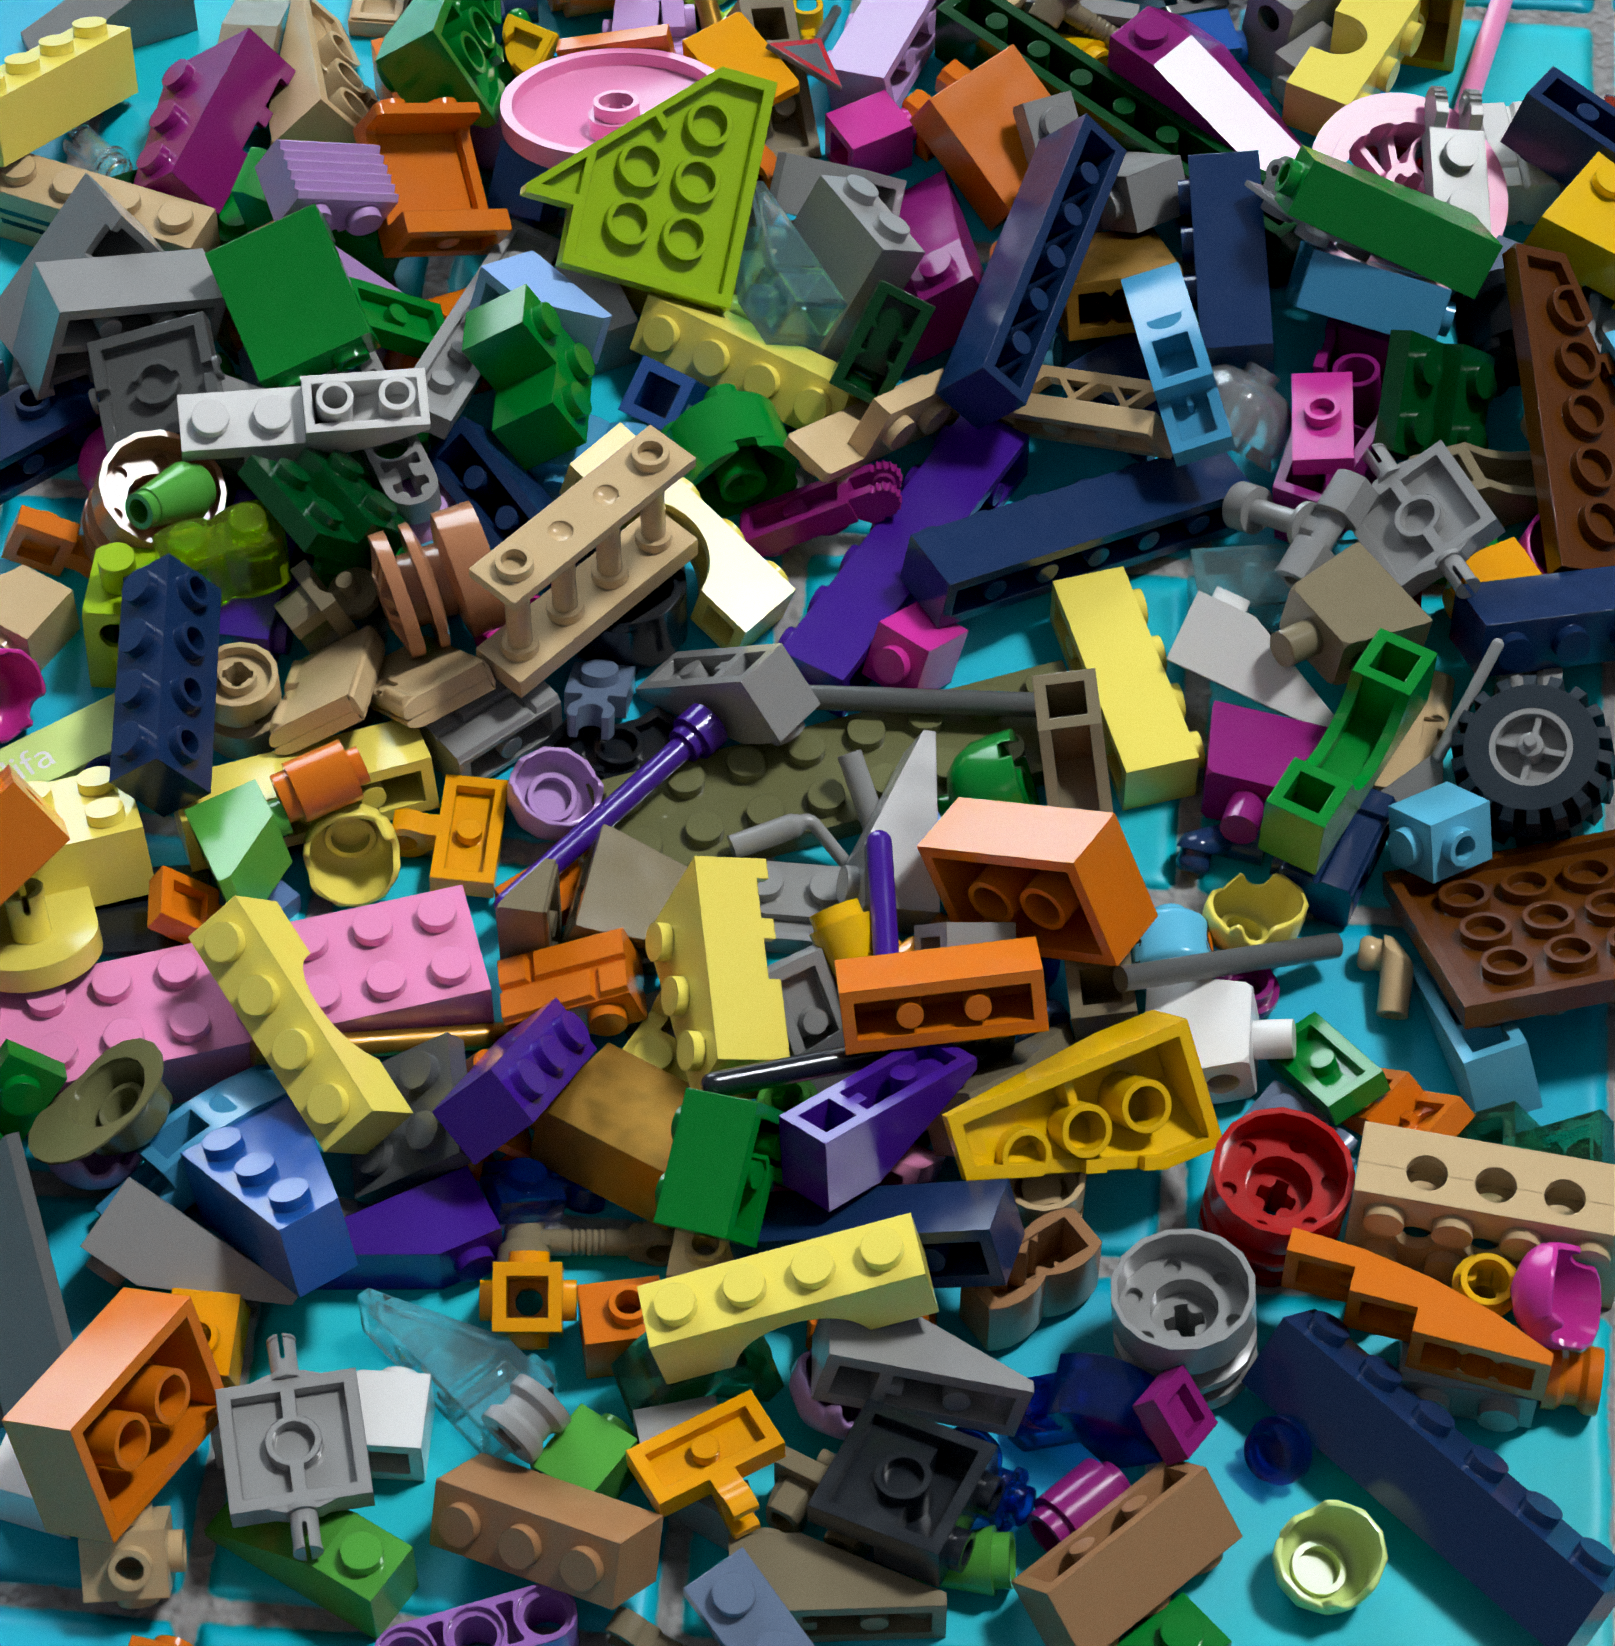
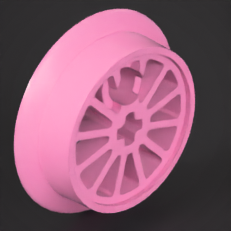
[1312,92,1508,276]

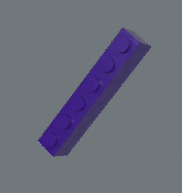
[778,415,1030,717]

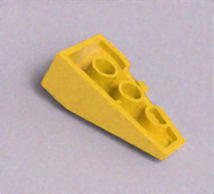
[942,1009,1222,1181]

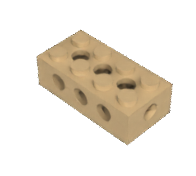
[1344,1121,1615,1309]

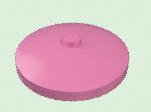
[500,48,715,169]

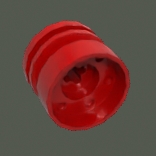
[1198,1107,1355,1287]

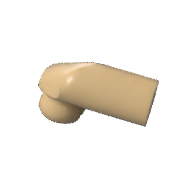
[1357,934,1414,1020]

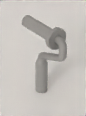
[727,749,879,867]

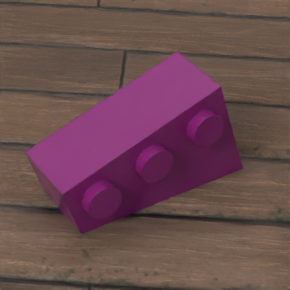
[133,28,296,216]

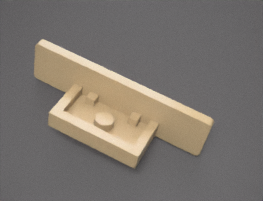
[783,368,956,482]

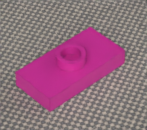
[1291,372,1355,475]

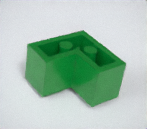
[462,284,595,471]
[653,1087,791,1248]

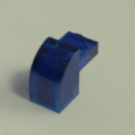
[1008,1352,1163,1469]

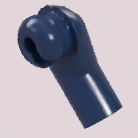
[1175,824,1265,875]

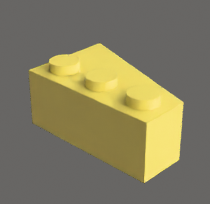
[645,856,790,1099]

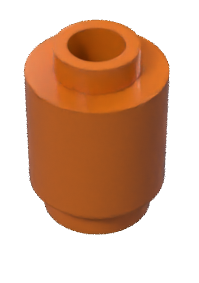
[269,739,371,823]

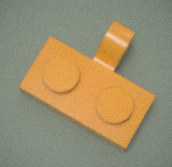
[392,774,508,898]
[626,1389,786,1540]

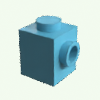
[1388,781,1492,884]

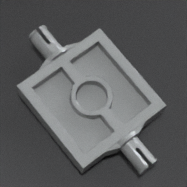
[1352,440,1506,599]
[215,1333,375,1561]

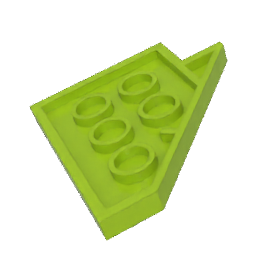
[519,66,778,313]

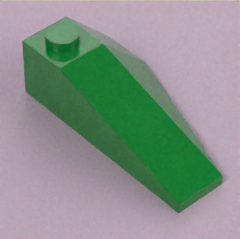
[375,0,505,128]

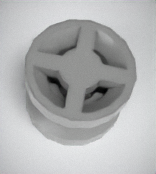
[481,1374,571,1464]

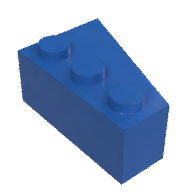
[180,1096,358,1298]

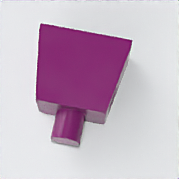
[1200,700,1328,844]

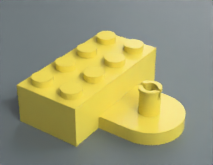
[0,766,154,993]

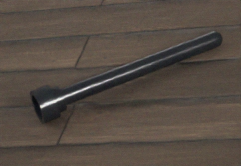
[701,1035,1015,1096]

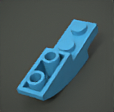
[1120,262,1236,467]
[94,1064,288,1216]

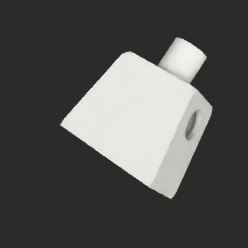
[1145,978,1296,1104]

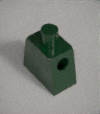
[829,279,936,404]

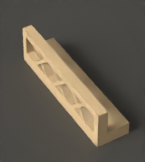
[947,364,1173,459]

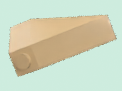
[269,0,378,145]

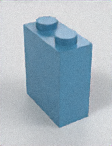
[1284,240,1456,340]

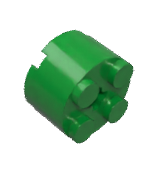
[661,383,800,519]

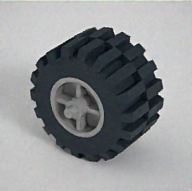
[1451,675,1615,847]

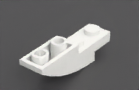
[177,368,431,464]

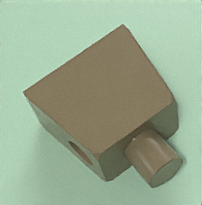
[1270,542,1433,685]
[560,824,687,975]

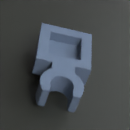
[564,659,635,740]

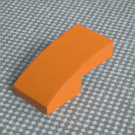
[1341,1067,1476,1137]

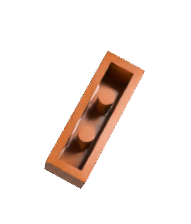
[834,936,1049,1055]

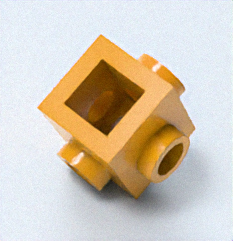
[479,1250,577,1350]

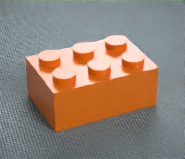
[917,797,1158,967]
[2,1287,224,1544]

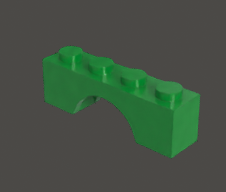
[1258,628,1438,875]

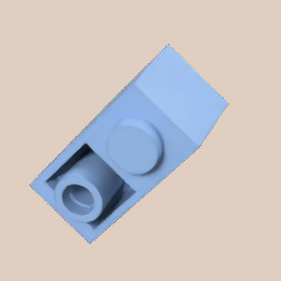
[469,250,612,365]

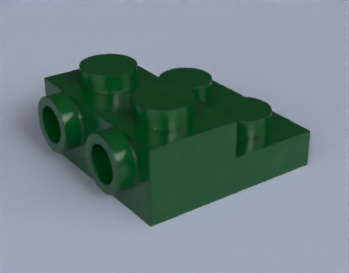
[1373,330,1498,461]
[237,446,405,569]

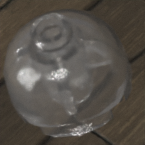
[1211,360,1292,474]

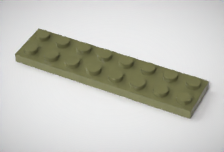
[586,660,1067,867]

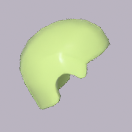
[1271,1499,1388,1615]

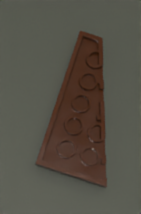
[1502,243,1615,574]

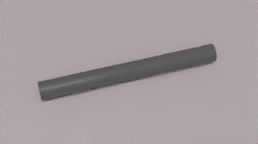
[809,685,1036,718]
[1113,933,1343,993]

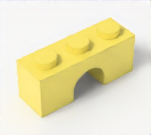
[1282,0,1424,137]

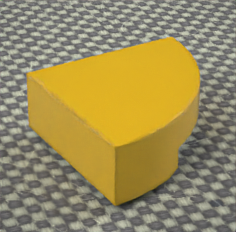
[502,13,560,77]

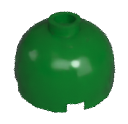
[937,729,1040,817]

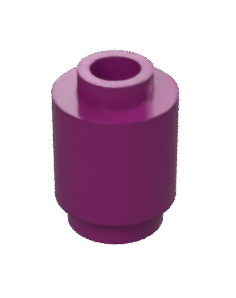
[1026,1458,1131,1552]

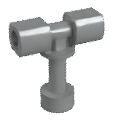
[1222,469,1379,588]

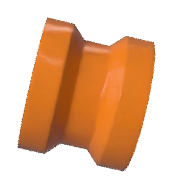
[1539,1346,1605,1417]

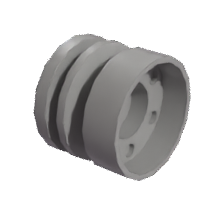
[1111,1228,1257,1410]

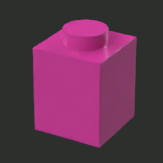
[825,90,917,176]
[862,602,969,689]

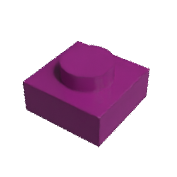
[1132,1364,1218,1466]

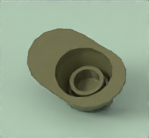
[28,1038,173,1165]

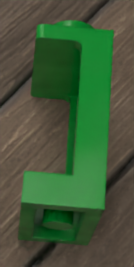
[204,203,381,389]

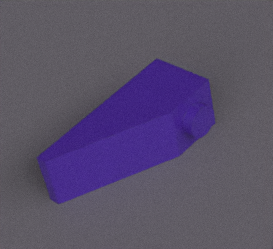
[779,1043,977,1212]
[315,1165,503,1290]

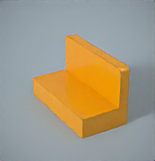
[682,12,800,106]

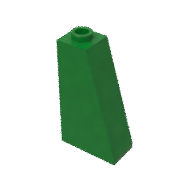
[1274,145,1503,299]

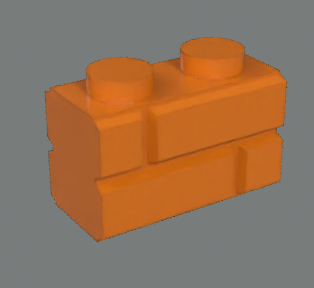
[497,927,648,1036]

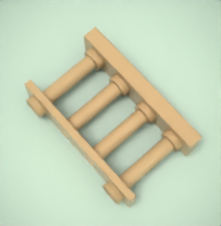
[469,425,698,698]

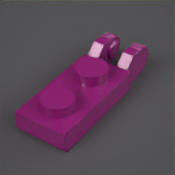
[739,460,902,557]

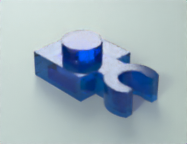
[479,1158,606,1225]

